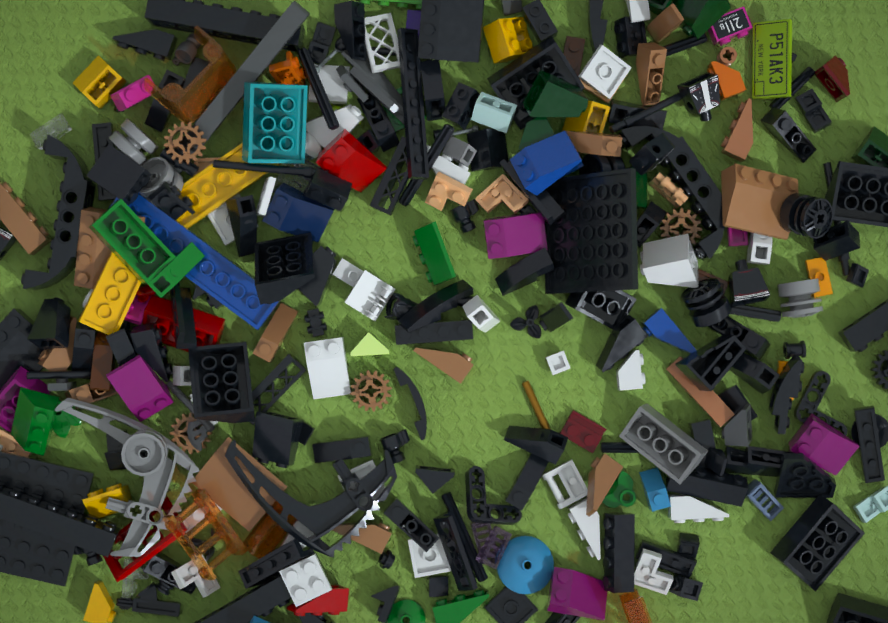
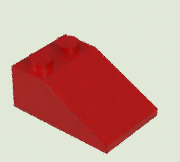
[315,129,387,193]

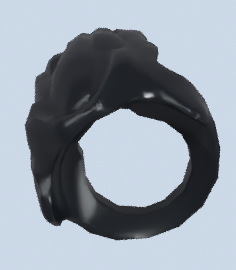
[385,292,418,320]

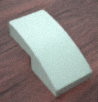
[853,486,888,523]

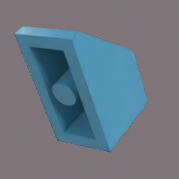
[639,467,671,512]

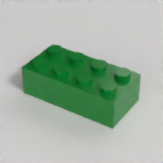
[89,199,176,284]

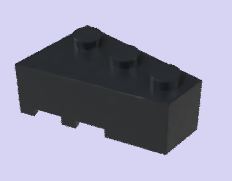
[675,335,747,391]

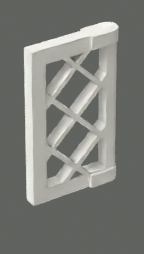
[365,13,400,73]

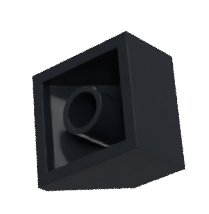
[302,168,352,212]

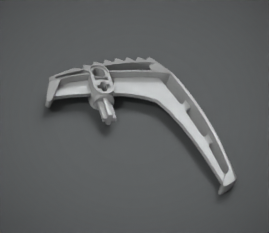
[55,398,200,557]

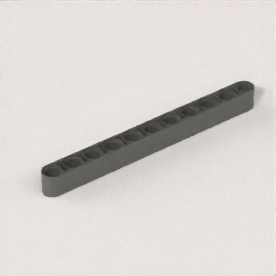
[168,0,310,174]

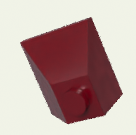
[815,55,850,102]

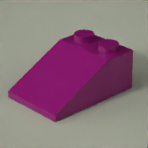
[484,212,548,259]
[106,355,173,422]
[0,366,51,433]
[789,413,859,475]
[547,567,608,621]

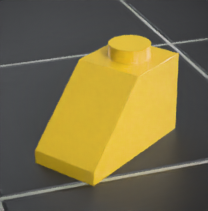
[83,580,116,623]

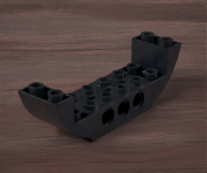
[619,126,725,261]
[21,135,96,290]

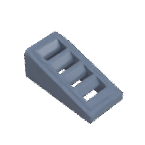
[746,479,784,521]

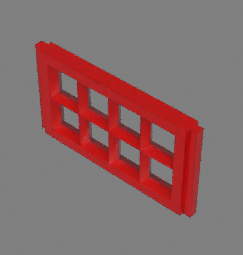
[103,497,187,582]

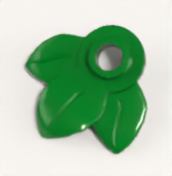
[53,400,82,438]
[602,471,636,508]

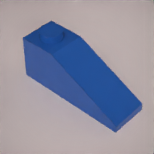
[642,308,697,354]

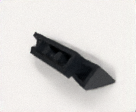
[724,446,793,477]

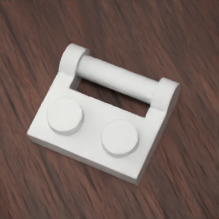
[542,459,588,509]

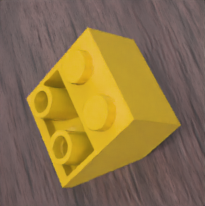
[483,17,533,64]
[73,55,127,109]
[562,101,611,133]
[82,483,133,518]

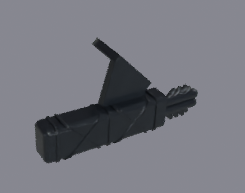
[116,582,181,617]

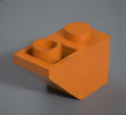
[707,61,746,101]

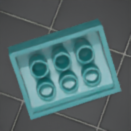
[242,82,308,164]

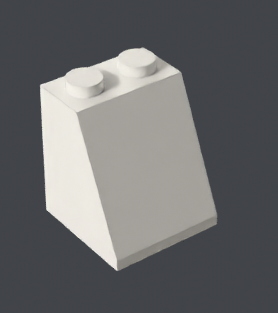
[640,234,698,288]

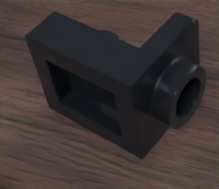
[669,573,703,601]

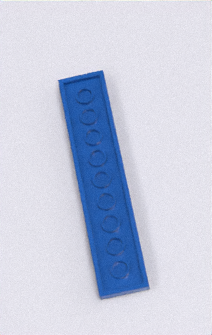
[108,193,279,330]

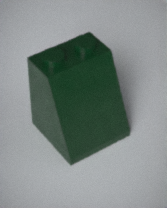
[672,0,731,39]
[523,69,588,117]

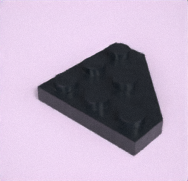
[774,453,836,498]

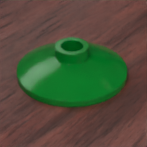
[387,599,426,623]

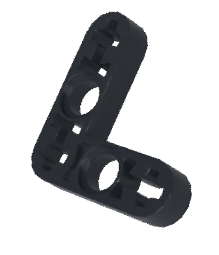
[794,371,848,436]
[465,466,522,525]

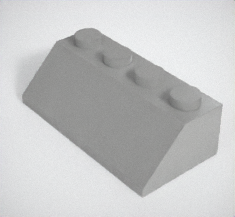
[619,404,708,484]

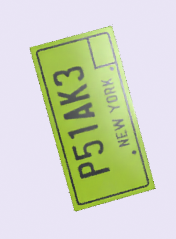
[752,19,792,100]

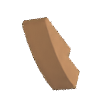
[646,3,684,43]

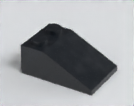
[565,290,637,329]

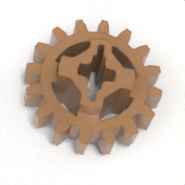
[164,121,206,165]
[660,207,702,244]
[350,370,392,412]
[170,412,213,454]

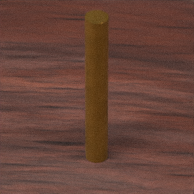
[522,380,550,429]

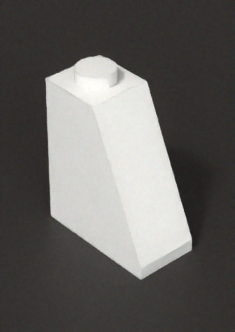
[306,104,364,148]

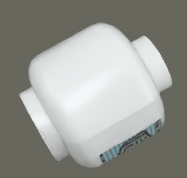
[305,132,322,161]

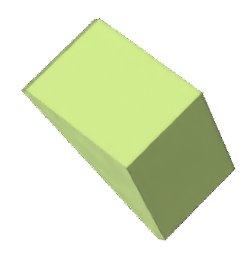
[350,332,390,356]

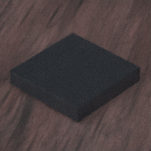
[484,586,538,623]

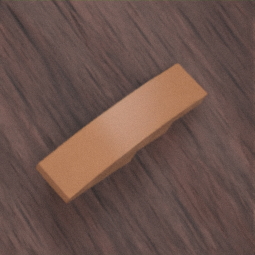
[666,356,735,427]

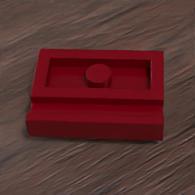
[560,410,607,453]

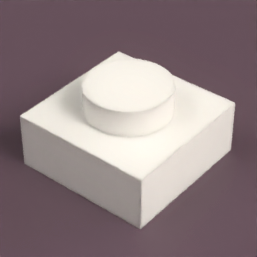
[545,350,570,375]

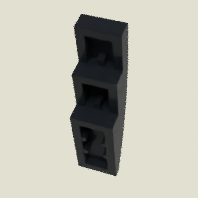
[588,0,608,54]
[398,280,473,332]

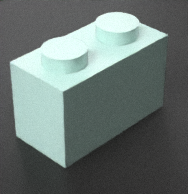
[471,92,517,133]

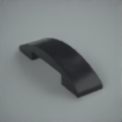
[393,367,427,440]

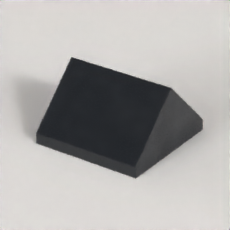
[467,129,509,172]
[415,465,455,494]

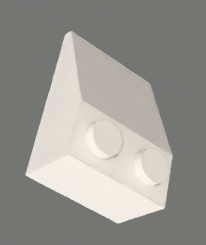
[304,337,351,399]

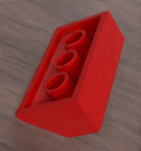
[142,295,225,352]

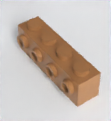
[0,181,51,255]

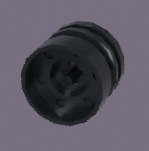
[780,193,833,239]
[681,278,732,327]

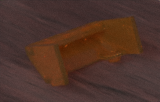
[144,25,237,124]

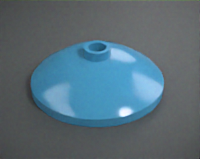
[496,536,554,594]

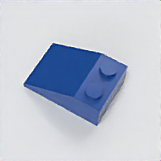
[510,131,582,196]

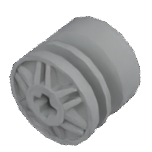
[777,278,823,318]

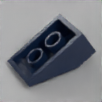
[262,183,334,242]

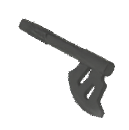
[166,381,215,451]

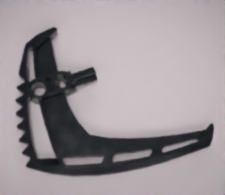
[225,439,397,557]

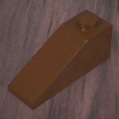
[90,330,116,391]

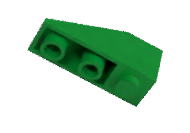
[148,242,205,298]
[432,589,489,623]

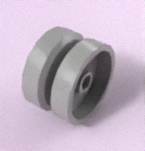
[109,118,159,165]
[138,157,184,206]
[121,429,168,476]

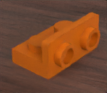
[269,51,307,85]

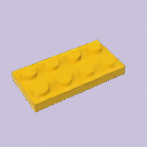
[78,251,141,335]

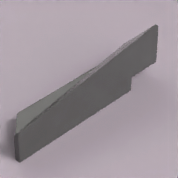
[341,50,404,124]

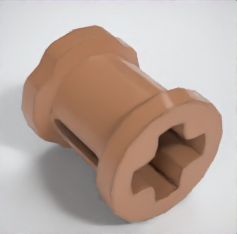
[716,47,737,66]

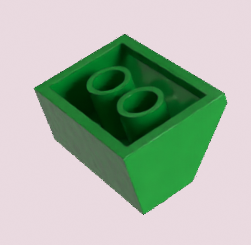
[412,221,456,286]
[11,387,60,456]

